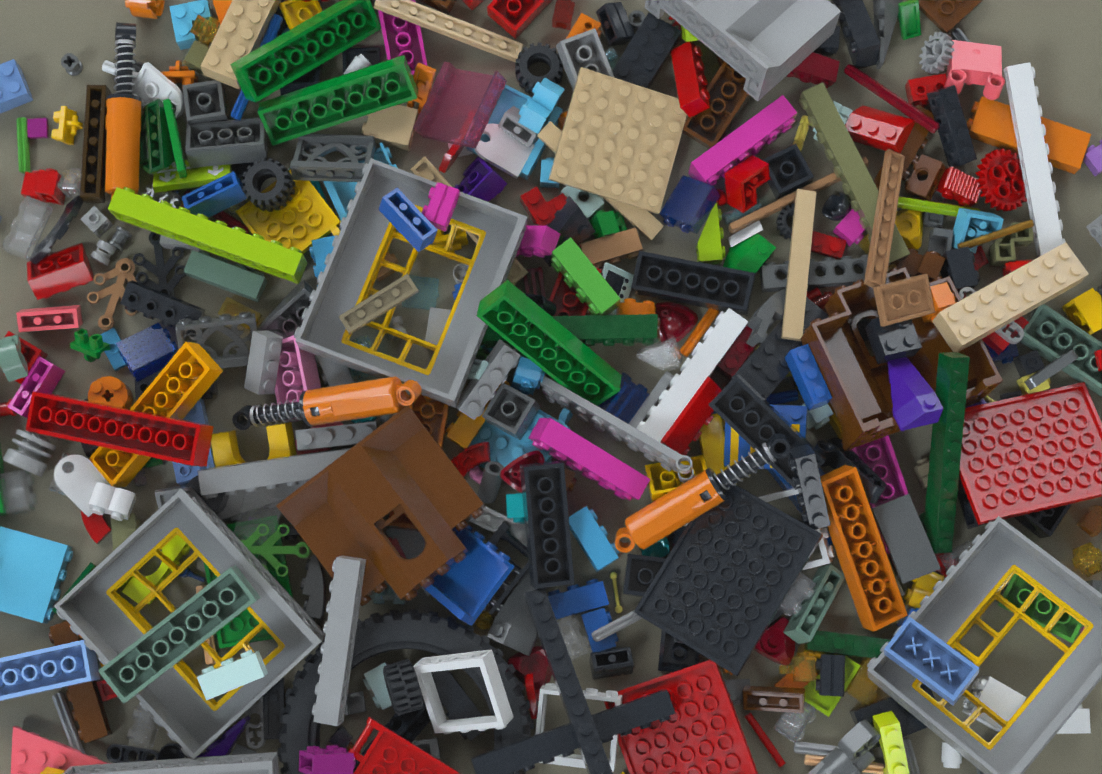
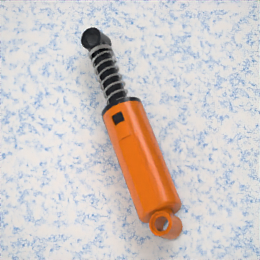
[105,22,142,200]
[232,376,422,430]
[615,433,791,553]

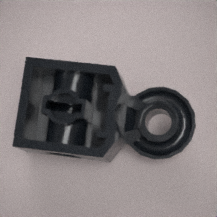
[1014,504,1071,538]

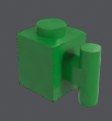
[589,210,627,239]

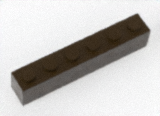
[80,85,112,203]

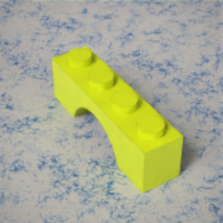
[122,535,191,605]
[872,711,910,774]

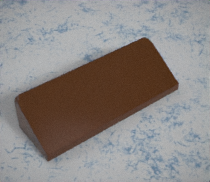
[743,685,805,713]

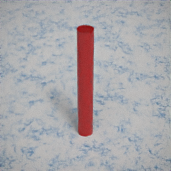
[744,712,786,767]

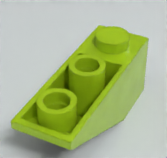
[696,203,726,265]

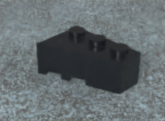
[542,196,596,267]

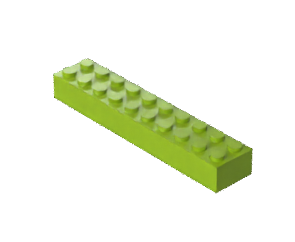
[108,187,307,284]

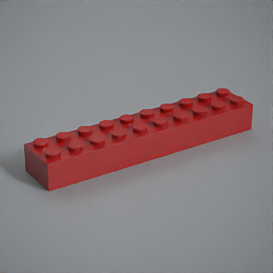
[25,391,214,467]

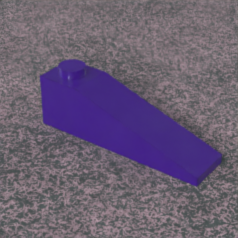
[454,156,507,202]
[887,357,943,431]
[195,715,251,758]

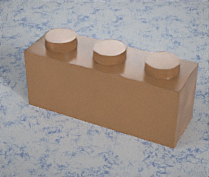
[580,227,643,269]

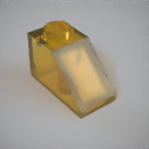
[844,658,878,705]

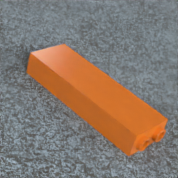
[966,96,1091,174]

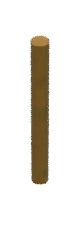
[957,219,1034,249]

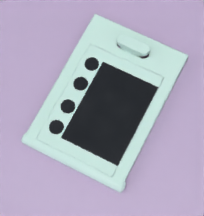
[601,262,634,315]

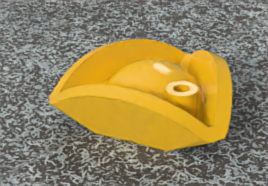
[895,209,923,249]

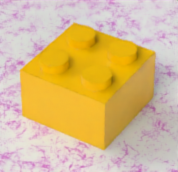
[1062,288,1102,335]

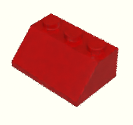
[845,105,916,154]
[27,243,93,300]

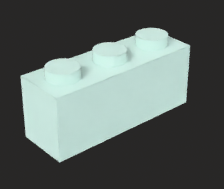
[197,649,268,700]

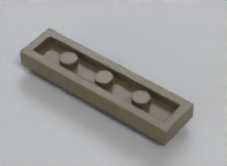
[338,273,419,334]

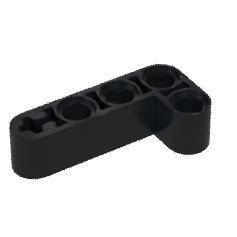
[815,437,886,504]

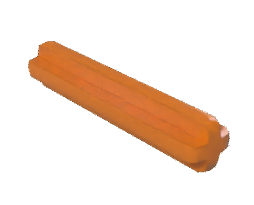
[679,308,719,357]

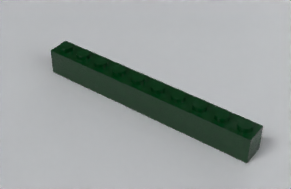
[480,314,660,348]
[924,352,970,554]

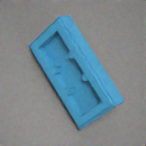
[101,327,133,371]

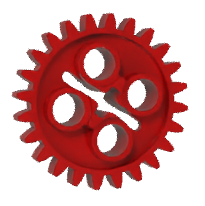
[975,148,1027,212]

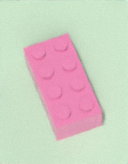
[275,335,321,422]

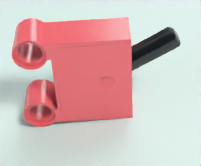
[945,28,1005,100]

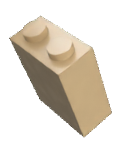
[361,105,419,151]

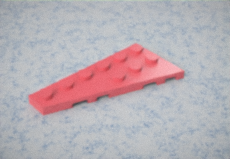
[11,725,109,774]

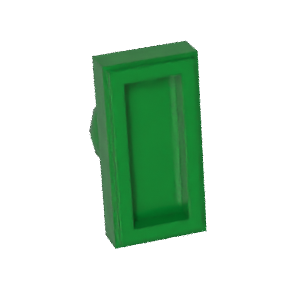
[897,0,921,40]

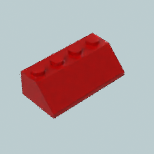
[660,376,722,455]

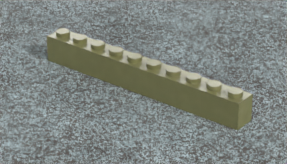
[799,83,910,266]

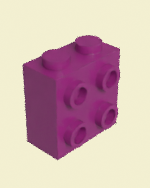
[299,745,356,774]

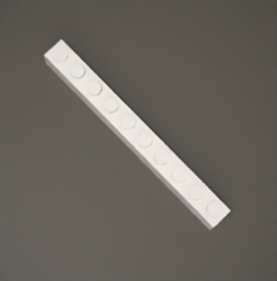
[1003,62,1066,258]

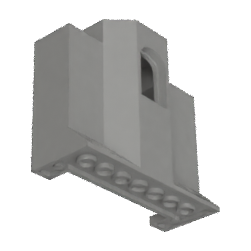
[645,0,841,101]

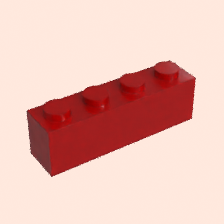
[671,41,710,118]

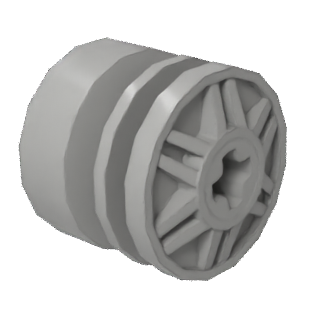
[3,429,57,477]

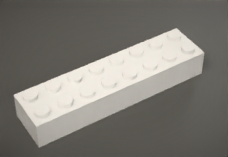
[636,308,748,442]

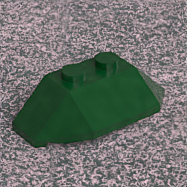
[139,99,175,175]

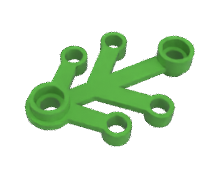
[240,523,311,577]

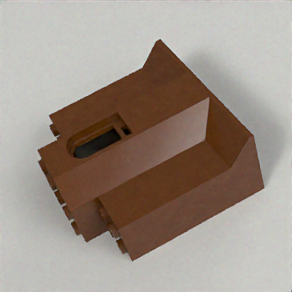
[800,267,1003,451]
[276,406,486,607]

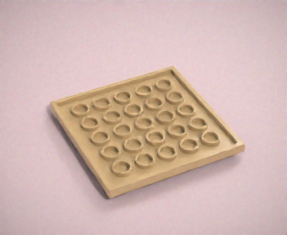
[548,67,687,214]

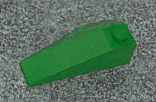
[723,233,776,275]

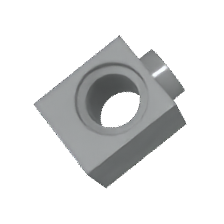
[81,206,113,238]

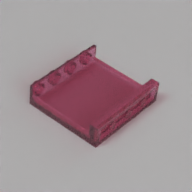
[413,62,507,149]

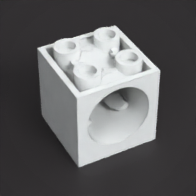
[962,676,1026,732]

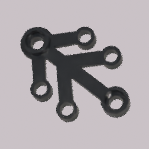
[133,232,186,297]

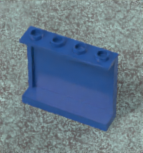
[424,524,515,626]

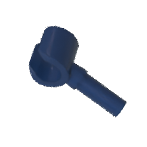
[178,565,205,582]

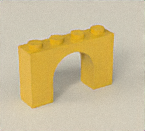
[211,422,297,467]

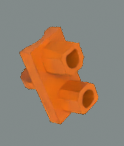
[161,60,198,89]

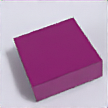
[27,118,49,139]

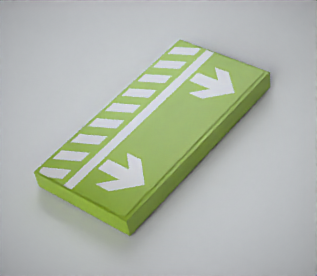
[153,160,232,193]

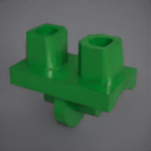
[70,328,111,362]

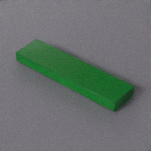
[163,99,188,178]

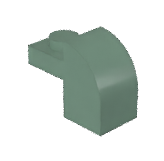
[0,334,28,382]

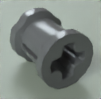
[61,53,83,76]
[107,226,132,251]

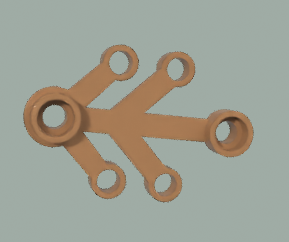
[87,258,137,331]

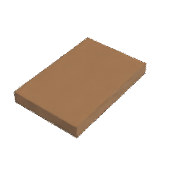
[873,274,935,326]

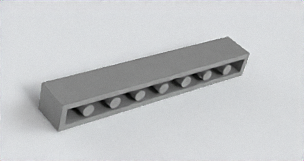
[197,447,352,498]
[312,555,366,726]

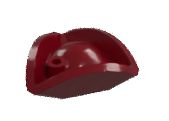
[654,302,698,348]
[500,450,545,493]
[754,617,795,666]
[508,645,552,690]

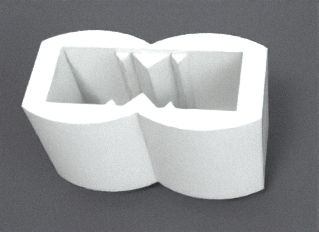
[88,482,136,521]

